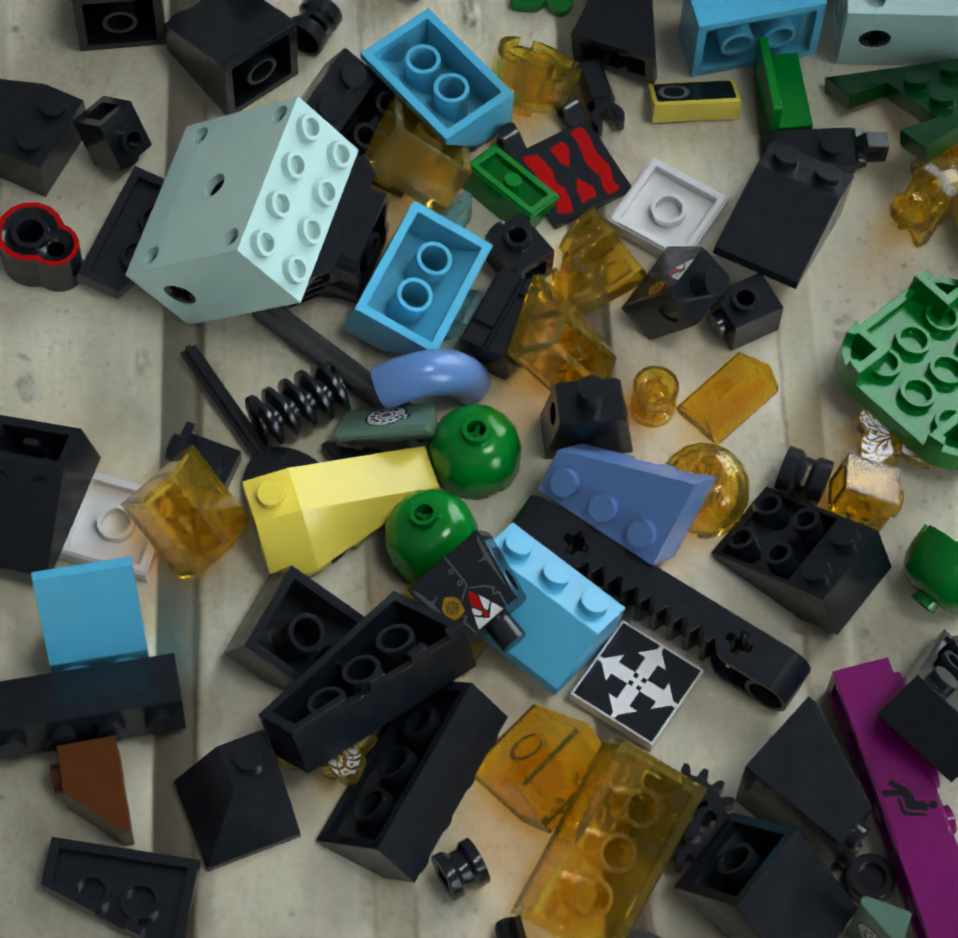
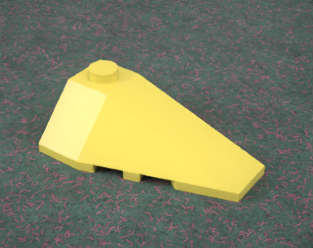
[242,446,439,576]

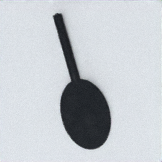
[180,345,347,564]

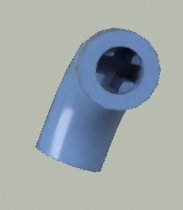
[371,349,491,410]

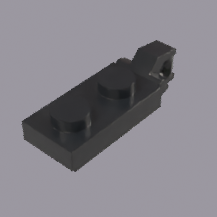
[763,127,889,174]

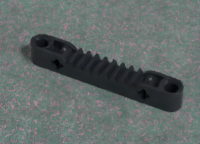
[507,495,811,711]

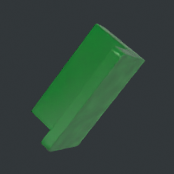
[753,37,813,131]

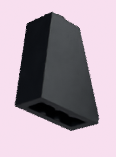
[571,0,657,84]

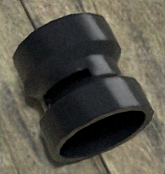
[291,0,343,55]
[774,445,835,505]

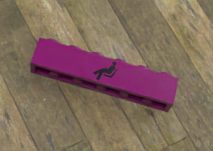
[826,657,958,938]

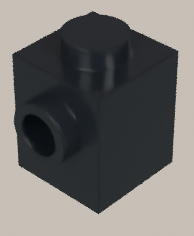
[72,96,152,171]
[485,213,554,282]
[708,273,784,351]

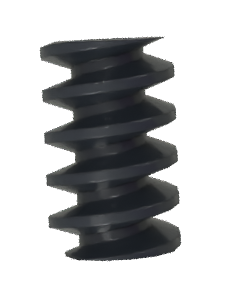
[245,361,351,445]

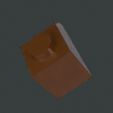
[50,735,135,846]

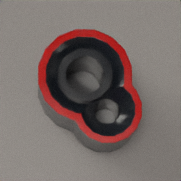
[0,202,83,292]

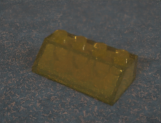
[510,736,708,938]

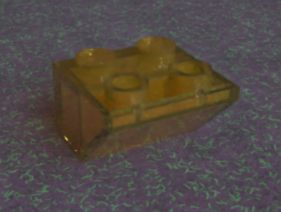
[508,274,617,392]
[120,444,250,578]

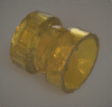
[630,366,679,428]

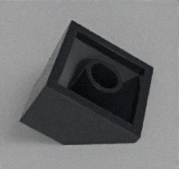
[174,729,301,872]

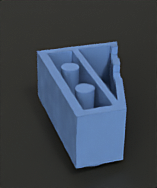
[538,443,717,566]

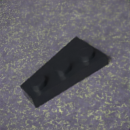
[77,166,165,299]
[41,837,201,938]

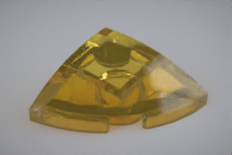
[552,206,647,316]

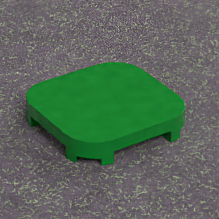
[835,270,958,470]

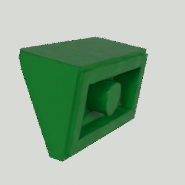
[461,144,560,228]

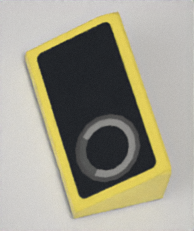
[648,79,742,123]

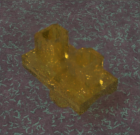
[889,161,958,248]

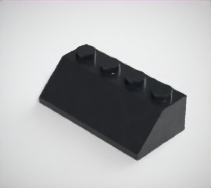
[316,681,508,883]

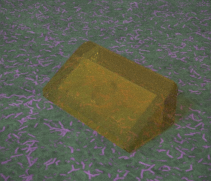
[676,352,778,445]

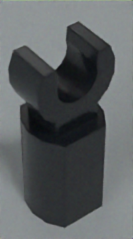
[573,59,625,136]

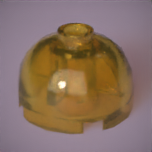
[491,36,582,117]
[665,442,750,539]

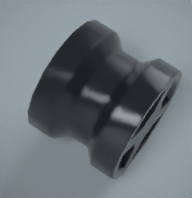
[431,838,490,901]

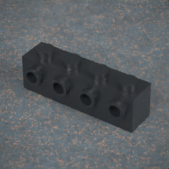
[0,653,186,760]

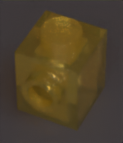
[827,453,904,532]

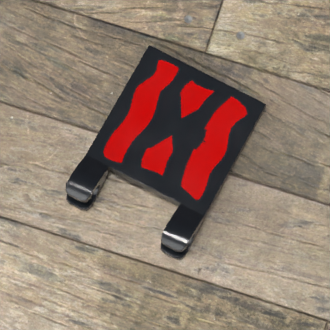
[496,93,632,229]

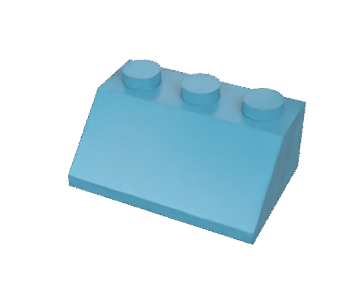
[360,8,514,147]
[342,200,493,354]
[482,522,625,695]

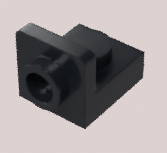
[165,421,242,498]

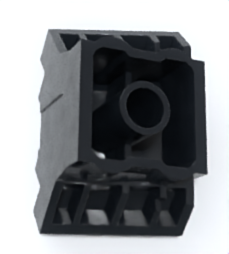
[283,154,389,309]

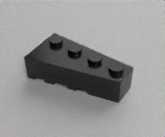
[258,591,477,774]

